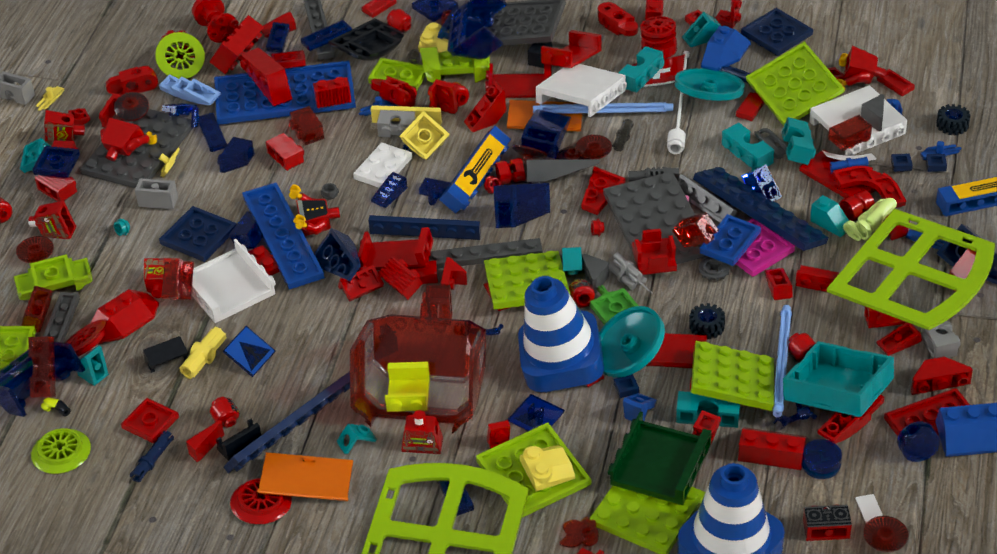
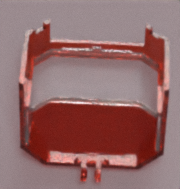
[350,303,486,434]

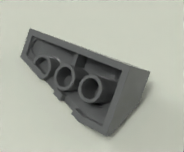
[524,160,600,186]

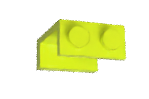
[385,362,430,412]

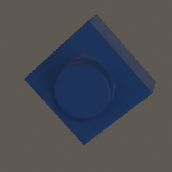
[891,153,913,172]
[926,154,947,172]
[614,374,639,398]

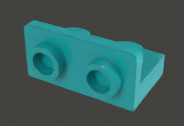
[20,137,51,173]

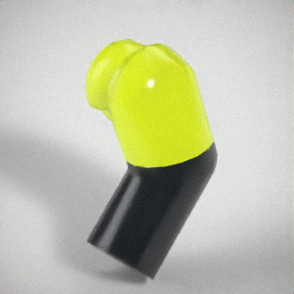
[41,397,71,416]

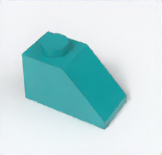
[682,11,721,47]
[810,195,849,237]
[562,247,582,275]
[74,346,109,386]

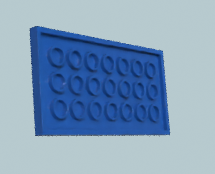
[214,60,356,125]

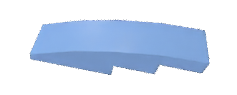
[159,74,221,105]

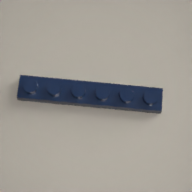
[368,215,481,240]

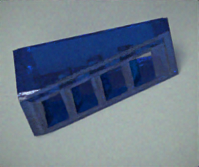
[371,172,408,208]

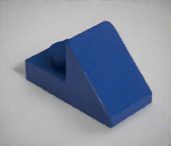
[623,393,657,421]

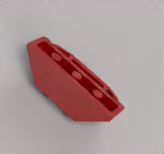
[91,289,159,345]

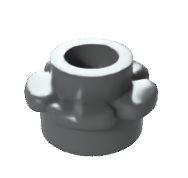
[321,183,339,200]

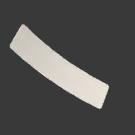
[822,150,876,161]

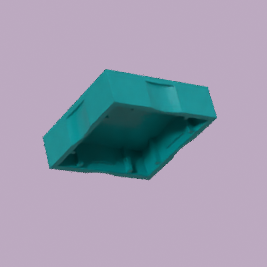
[783,341,894,417]

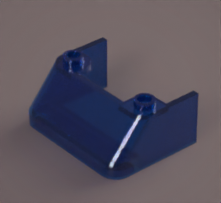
[447,0,507,60]
[0,340,85,417]

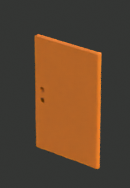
[507,100,582,131]
[257,452,353,501]

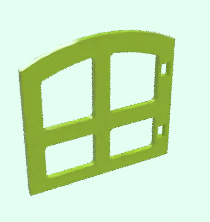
[827,209,995,330]
[362,463,529,554]

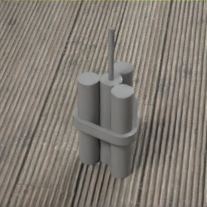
[609,252,653,294]

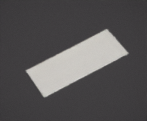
[855,494,887,528]

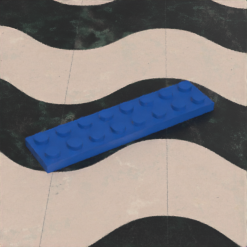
[242,182,325,289]

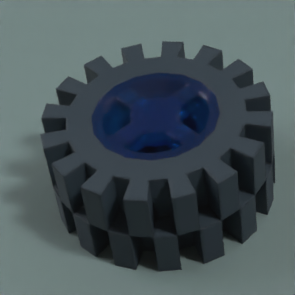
[936,104,971,135]
[689,303,725,339]

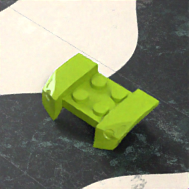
[420,44,490,83]
[14,254,93,301]

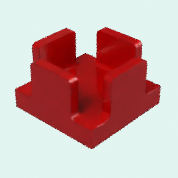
[632,229,677,275]

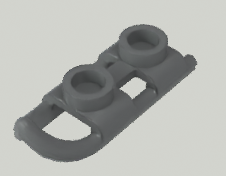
[754,128,787,159]

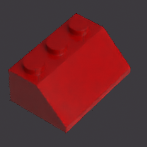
[738,427,807,470]

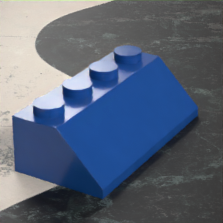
[935,403,997,457]

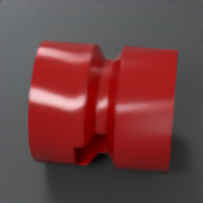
[495,158,525,185]
[839,190,875,221]

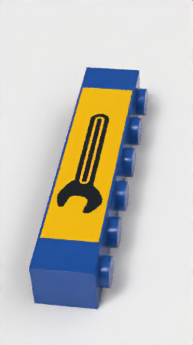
[439,126,511,214]
[936,176,997,216]

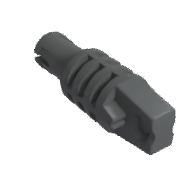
[629,167,680,182]

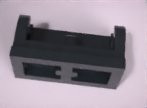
[143,336,188,373]
[216,418,262,461]

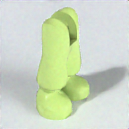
[843,198,897,241]

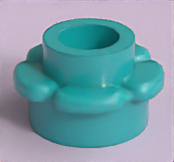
[114,218,130,236]

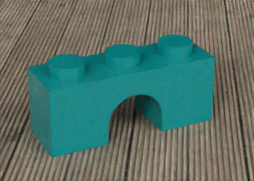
[618,46,665,93]
[781,117,816,165]
[722,122,774,172]
[676,391,740,428]

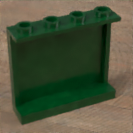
[608,411,711,505]

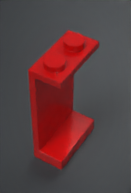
[541,30,602,68]
[485,63,552,98]
[357,227,433,270]

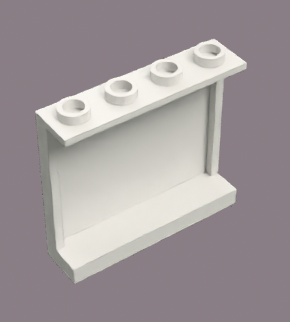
[536,64,627,117]
[809,85,907,156]
[176,239,276,323]

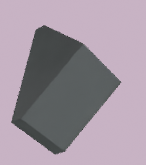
[861,94,885,131]
[582,254,609,293]

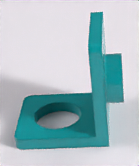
[337,423,377,454]

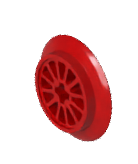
[59,319,106,358]
[230,478,292,524]

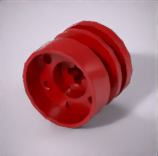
[640,16,677,59]

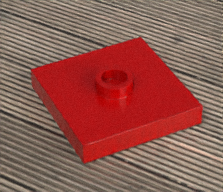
[271,50,306,68]
[121,398,179,444]

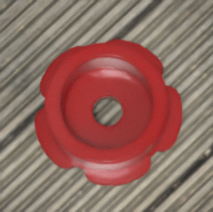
[484,176,501,194]
[591,218,604,237]

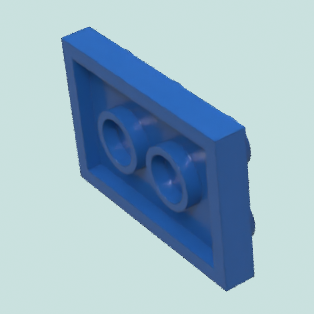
[700,214,761,267]

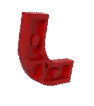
[832,166,906,208]

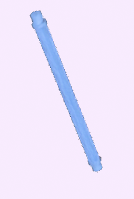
[533,102,674,115]
[772,305,792,417]

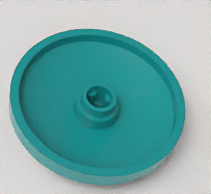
[674,68,745,101]
[599,306,665,378]

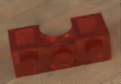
[28,336,56,398]

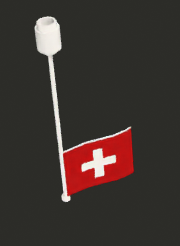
[632,51,690,154]

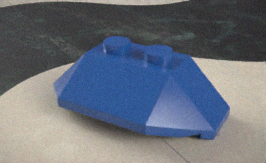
[701,26,751,71]

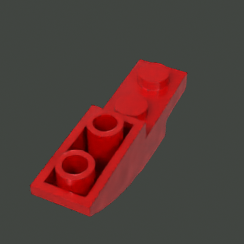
[817,395,884,444]

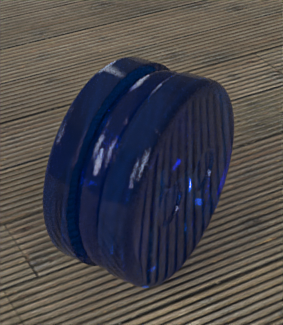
[897,421,940,462]
[802,439,842,479]

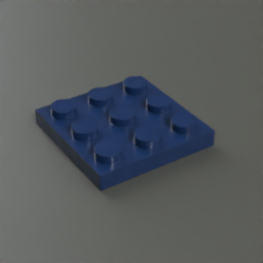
[741,8,813,56]
[159,206,238,262]

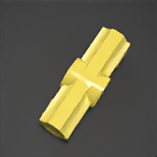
[179,327,226,379]

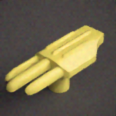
[36,86,64,111]
[158,147,180,177]

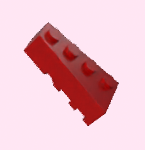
[210,15,264,75]
[240,47,292,106]

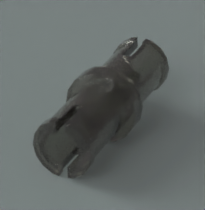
[407,49,421,64]
[612,119,634,151]

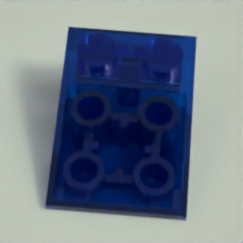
[521,109,571,159]
[493,183,550,228]

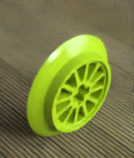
[155,32,205,79]
[31,428,91,474]

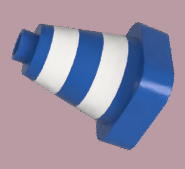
[518,276,604,392]
[678,463,784,554]

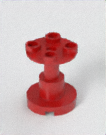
[192,0,239,43]

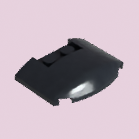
[329,18,404,60]

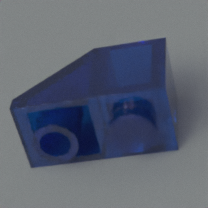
[217,137,255,173]
[741,164,782,202]
[229,211,263,249]

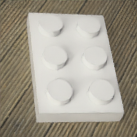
[353,142,412,189]

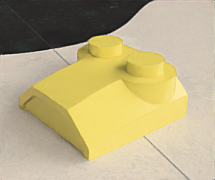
[418,22,458,53]
[399,111,450,160]
[520,445,575,492]

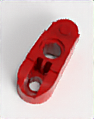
[598,2,638,36]
[105,66,158,95]
[370,76,417,107]

